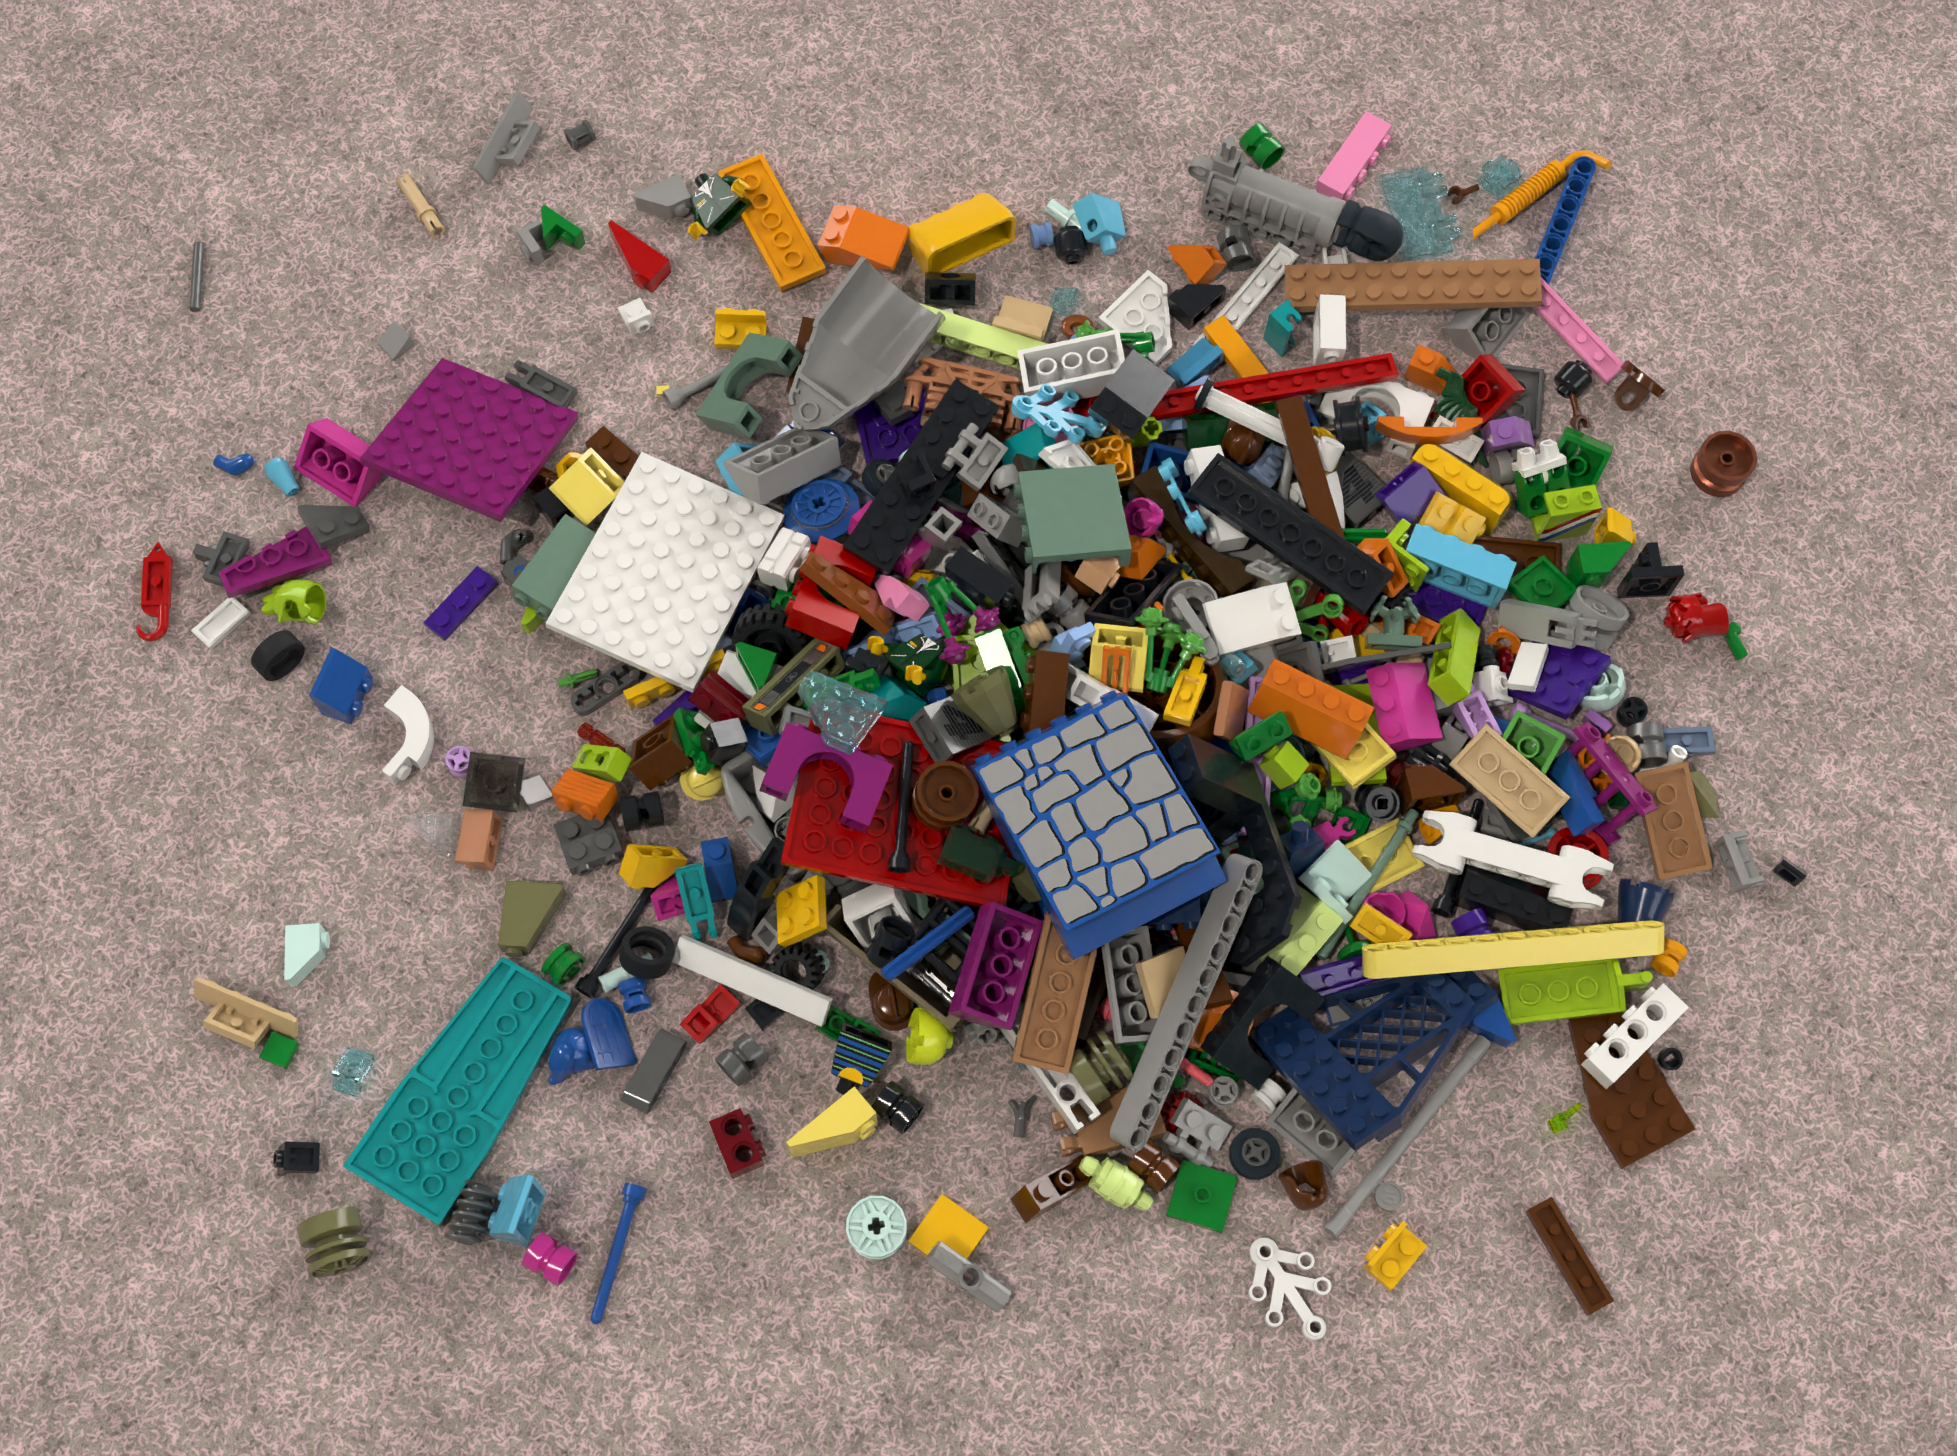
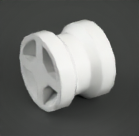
[1250,1078,1287,1114]

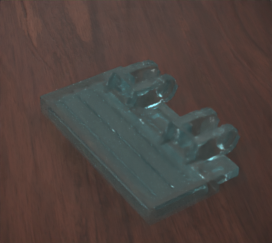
[1379,167,1462,262]

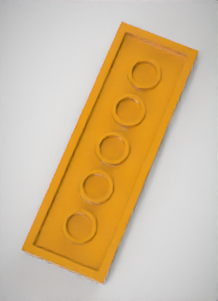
[718,154,826,292]

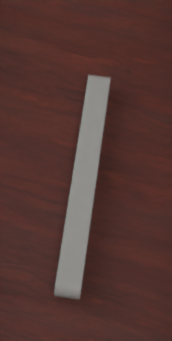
[1110,853,1263,1152]

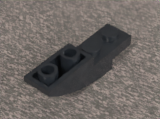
[727,837,790,942]

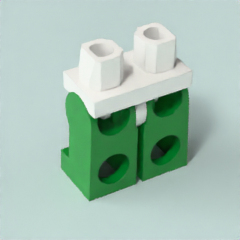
[1511,439,1570,518]

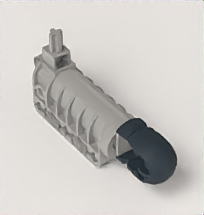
[1188,137,1403,261]

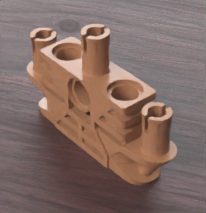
[902,358,1022,434]

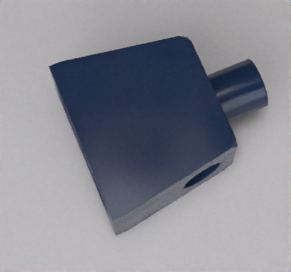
[1280,821,1325,883]

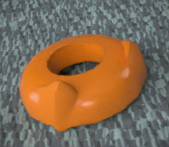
[1486,626,1521,657]

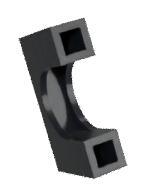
[945,546,1017,629]
[1200,955,1326,1090]

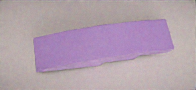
[1452,684,1503,739]

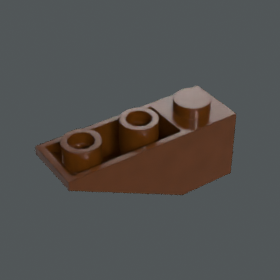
[1010,1154,1092,1224]

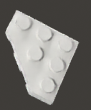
[1098,270,1172,366]

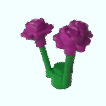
[925,576,1000,665]

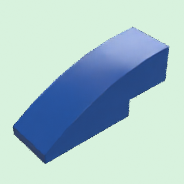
[1549,750,1605,837]

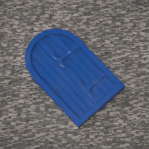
[581,998,637,1071]

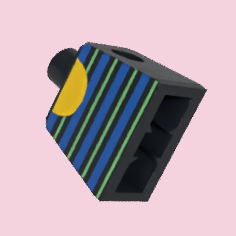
[831,1022,892,1095]

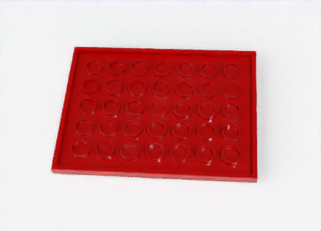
[780,701,1013,906]

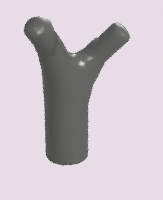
[1008,1095,1037,1138]

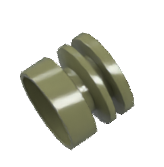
[1070,1029,1133,1106]
[297,1207,371,1278]

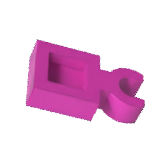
[1312,817,1356,851]

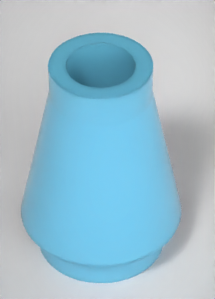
[264,457,300,497]

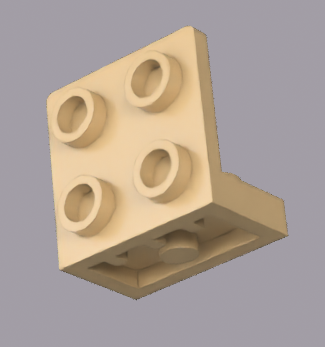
[992,295,1053,342]

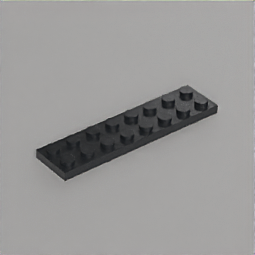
[843,379,1000,576]
[1187,453,1394,616]

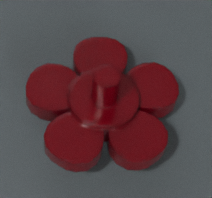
[1497,647,1514,676]

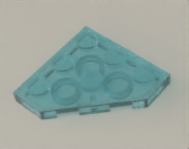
[798,670,887,755]

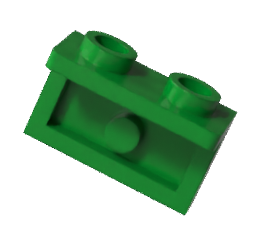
[1228,710,1293,762]

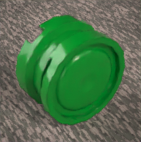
[541,942,585,987]

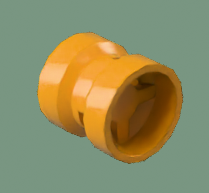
[1650,939,1688,977]

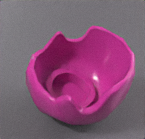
[1360,892,1406,925]

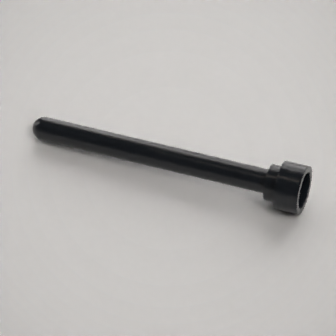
[887,741,914,874]
[1431,798,1484,918]
[574,885,658,999]

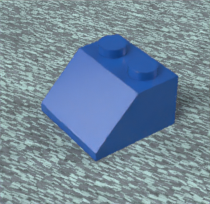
[309,647,373,724]

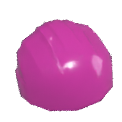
[1124,497,1164,538]

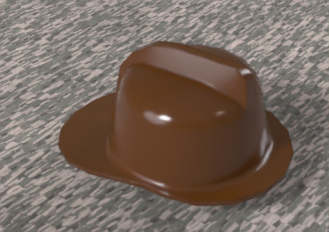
[1221,419,1266,466]
[869,972,917,1031]

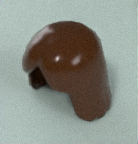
[1278,1160,1328,1211]

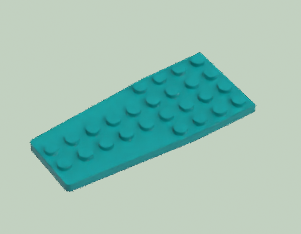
[343,958,572,1227]

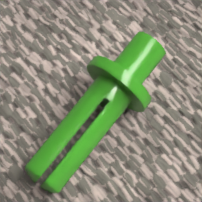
[557,668,598,688]

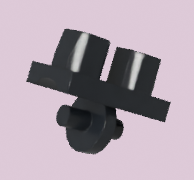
[1405,744,1458,779]

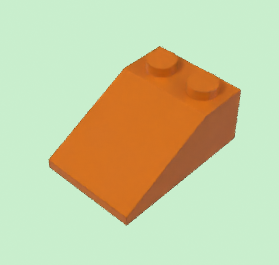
[817,205,910,271]

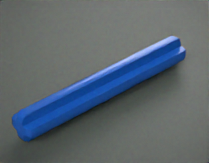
[881,906,975,982]

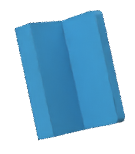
[1167,338,1224,388]

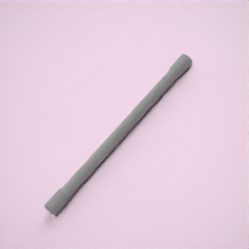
[1323,1035,1492,1239]

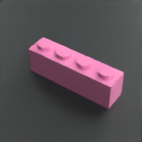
[1316,111,1392,201]

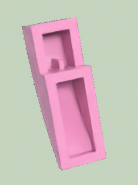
[873,575,930,622]

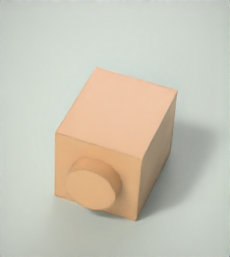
[1074,557,1121,594]

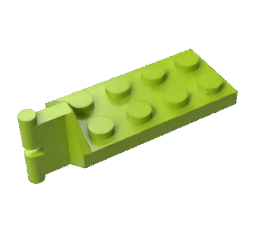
[1497,958,1653,1026]

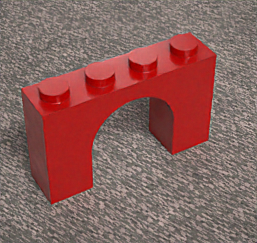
[784,536,876,650]

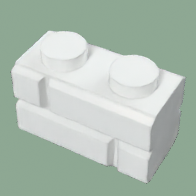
[757,527,811,591]

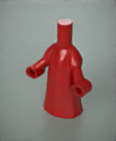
[1315,590,1369,638]

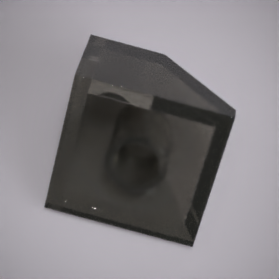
[462,752,526,813]

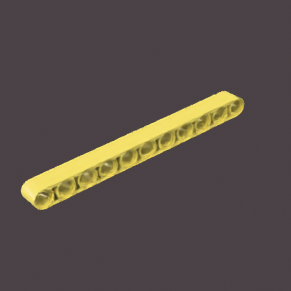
[1362,921,1664,979]

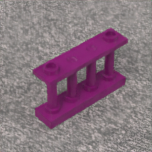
[1545,722,1658,848]

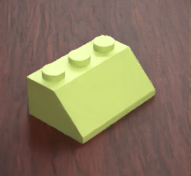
[1257,885,1344,976]

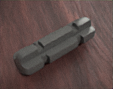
[911,962,954,1008]

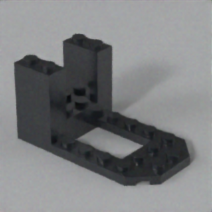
[1168,733,1302,967]

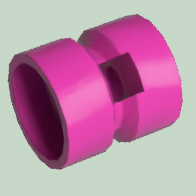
[522,1232,578,1286]

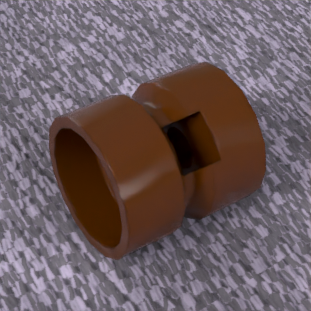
[1127,1139,1181,1194]

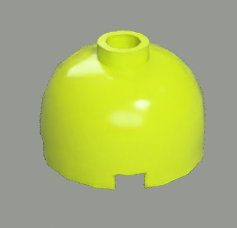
[906,1008,953,1065]

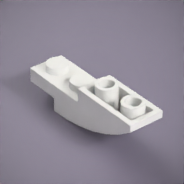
[1066,663,1159,733]

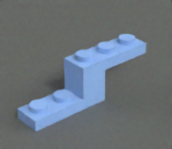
[837,611,942,676]

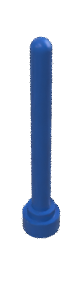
[590,1183,647,1324]

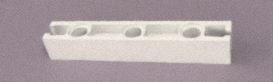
[1000,1001,1101,1135]

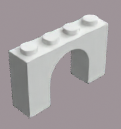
[1317,381,1435,460]

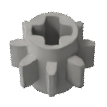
[964,1022,1001,1046]

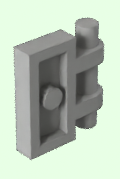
[941,423,1008,491]
[1162,1097,1232,1168]

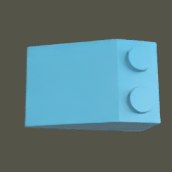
[488,1175,546,1248]

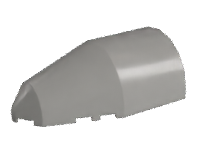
[788,256,946,431]

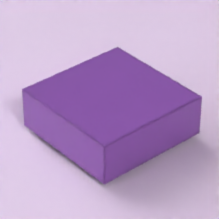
[1581,709,1612,738]

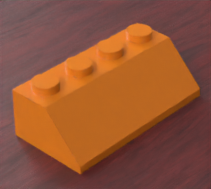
[1247,658,1374,760]

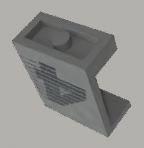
[1332,452,1385,528]
[909,696,998,763]

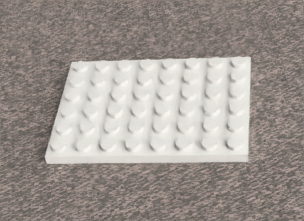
[546,452,785,693]

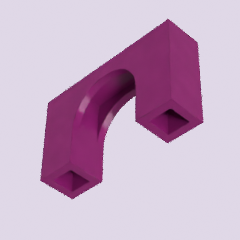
[759,722,893,833]

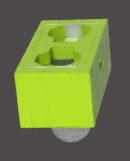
[572,744,632,782]

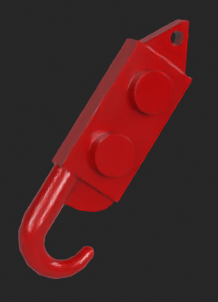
[136,542,173,642]

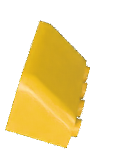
[905,193,1016,275]
[1409,444,1514,536]

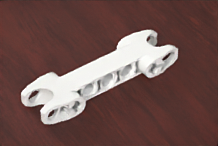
[1412,810,1614,911]

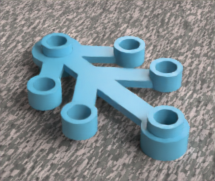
[1011,384,1106,443]
[1158,457,1207,536]

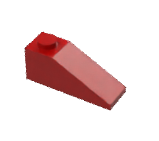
[608,220,671,293]

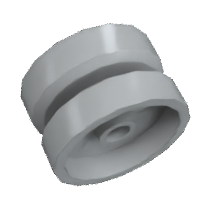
[1559,585,1629,650]

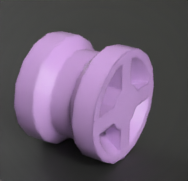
[445,746,476,778]

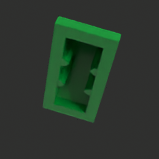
[735,642,777,693]

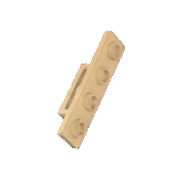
[194,977,298,1049]

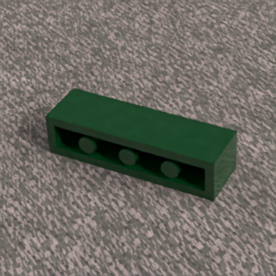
[1182,401,1279,451]

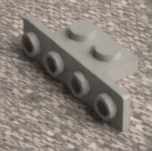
[473,92,540,183]

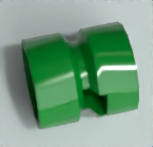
[1239,123,1285,170]

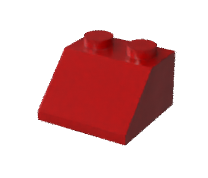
[1462,354,1525,428]

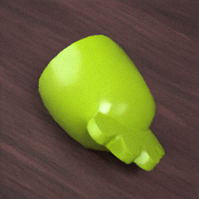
[261,579,327,625]

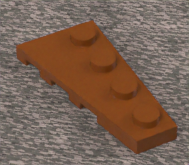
[798,551,897,636]

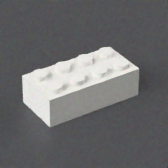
[1017,329,1125,405]

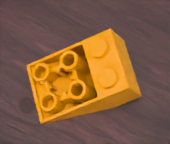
[1078,435,1135,488]

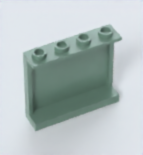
[1013,464,1132,574]
[511,514,596,649]

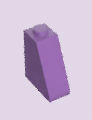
[1479,416,1535,457]

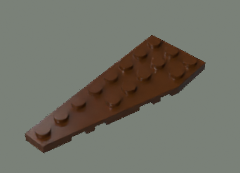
[1568,1013,1695,1169]

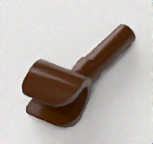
[1447,184,1479,205]
[1569,394,1590,430]

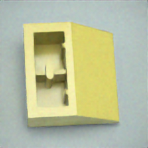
[549,448,624,526]
[1089,623,1148,693]

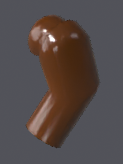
[727,935,767,965]

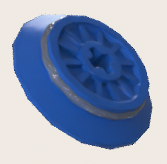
[783,478,860,543]

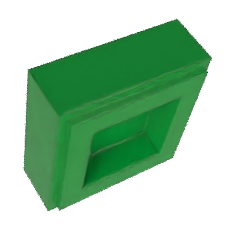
[259,1031,300,1070]

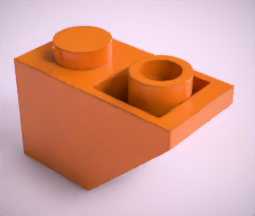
[1167,245,1227,284]

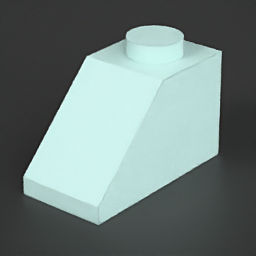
[284,923,330,987]

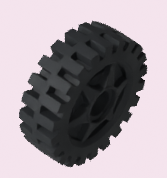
[732,604,814,667]

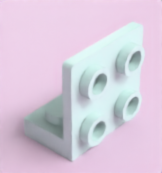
[1298,840,1372,924]

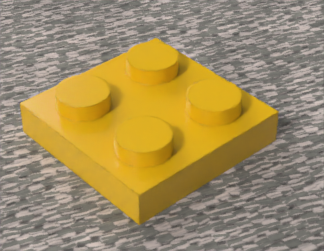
[776,875,827,947]

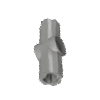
[925,1241,1011,1313]

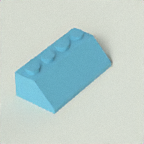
[1405,524,1517,610]

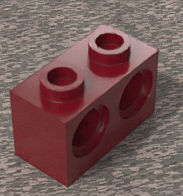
[709,1108,766,1179]

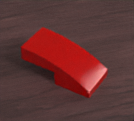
[679,984,743,1044]

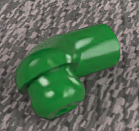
[1723,622,1748,660]

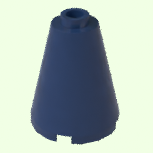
[1618,879,1675,958]

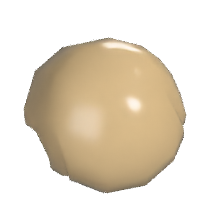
[1601,735,1642,777]

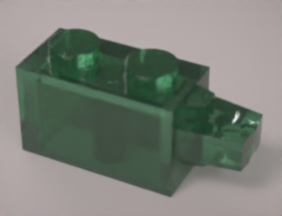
[936,825,1021,884]

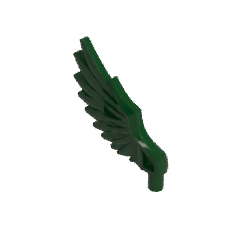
[1433,367,1488,468]

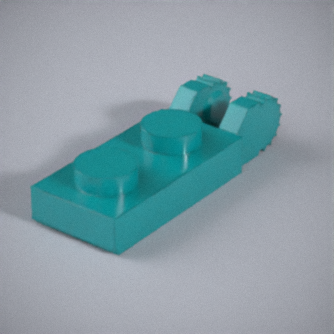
[675,862,718,941]

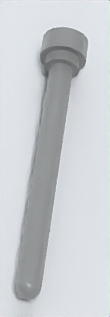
[662,365,727,410]

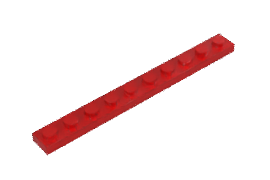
[1150,353,1399,420]

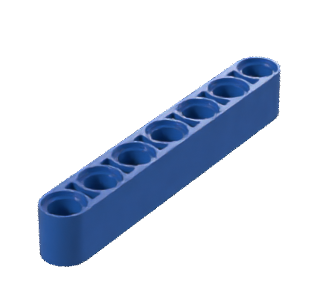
[1535,156,1596,285]

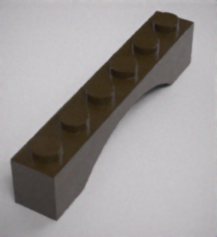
[1127,465,1256,599]

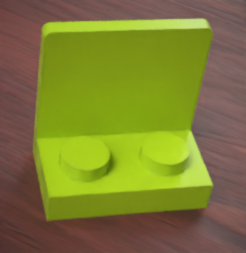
[1386,518,1429,592]

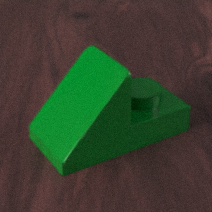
[541,204,585,250]

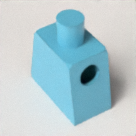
[1072,193,1125,256]

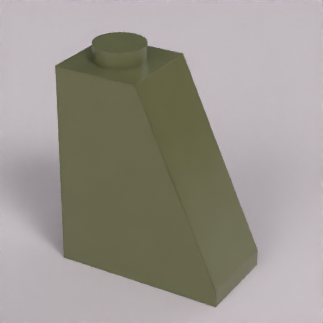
[498,880,566,957]

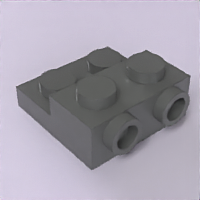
[553,814,624,876]

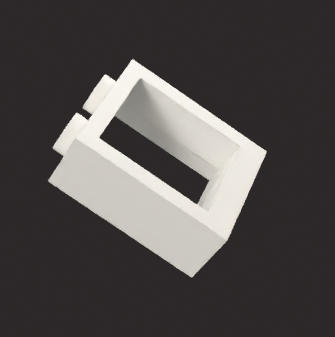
[1313,294,1346,366]

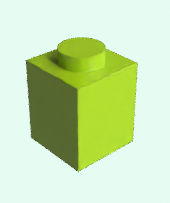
[1258,741,1310,789]

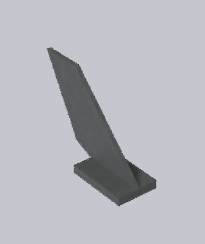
[1276,641,1451,683]

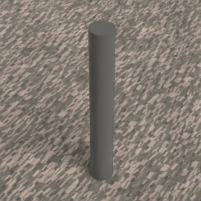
[190,242,204,312]

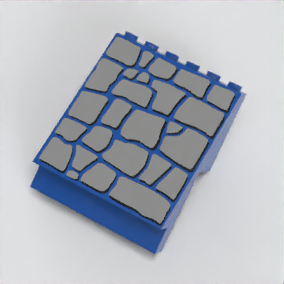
[969,690,1227,959]

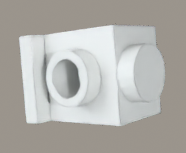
[1473,665,1513,708]

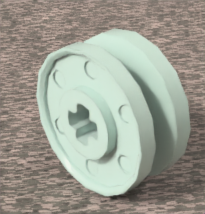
[846,1196,907,1260]

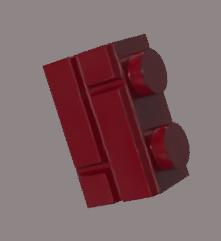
[688,670,749,723]

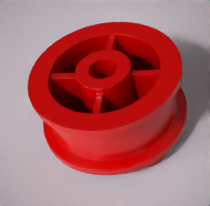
[1546,827,1609,890]

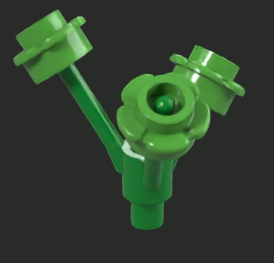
[1270,773,1342,832]

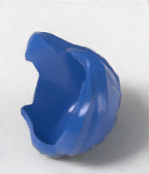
[548,1027,594,1085]

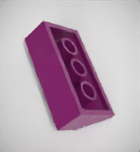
[948,901,1043,1030]

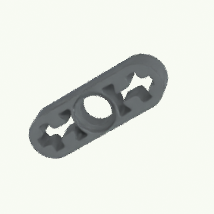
[571,662,641,716]

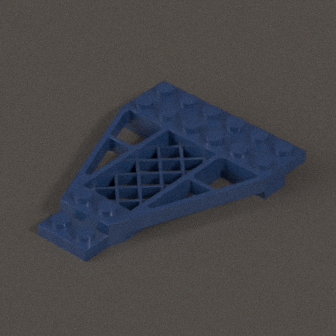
[1248,971,1497,1151]

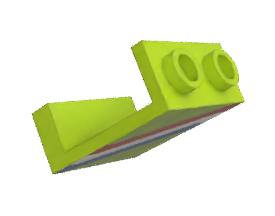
[1530,485,1602,542]

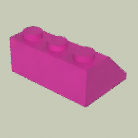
[294,418,383,506]
[1366,662,1443,752]

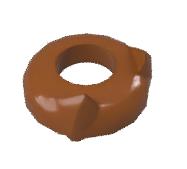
[1061,314,1094,340]

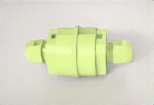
[1079,1156,1154,1211]

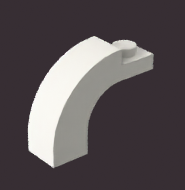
[382,685,434,785]

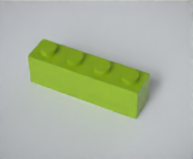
[1428,608,1480,706]

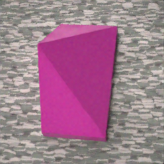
[650,875,685,921]
[1397,890,1437,941]

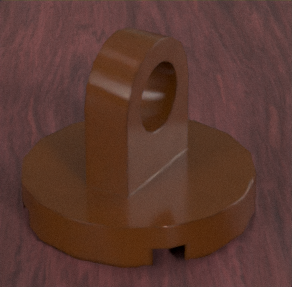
[1614,360,1666,411]

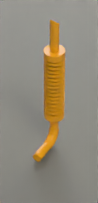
[1473,150,1612,240]

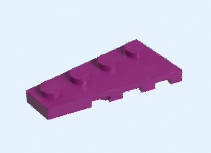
[219,527,332,598]

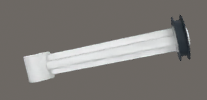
[1192,376,1345,472]

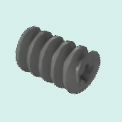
[444,1180,498,1245]

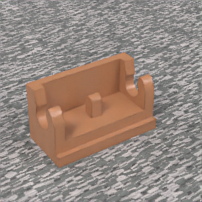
[455,809,503,871]

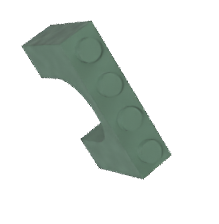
[695,332,803,439]

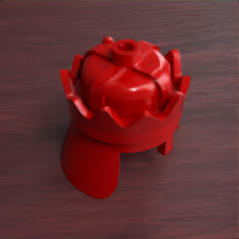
[1663,592,1729,643]

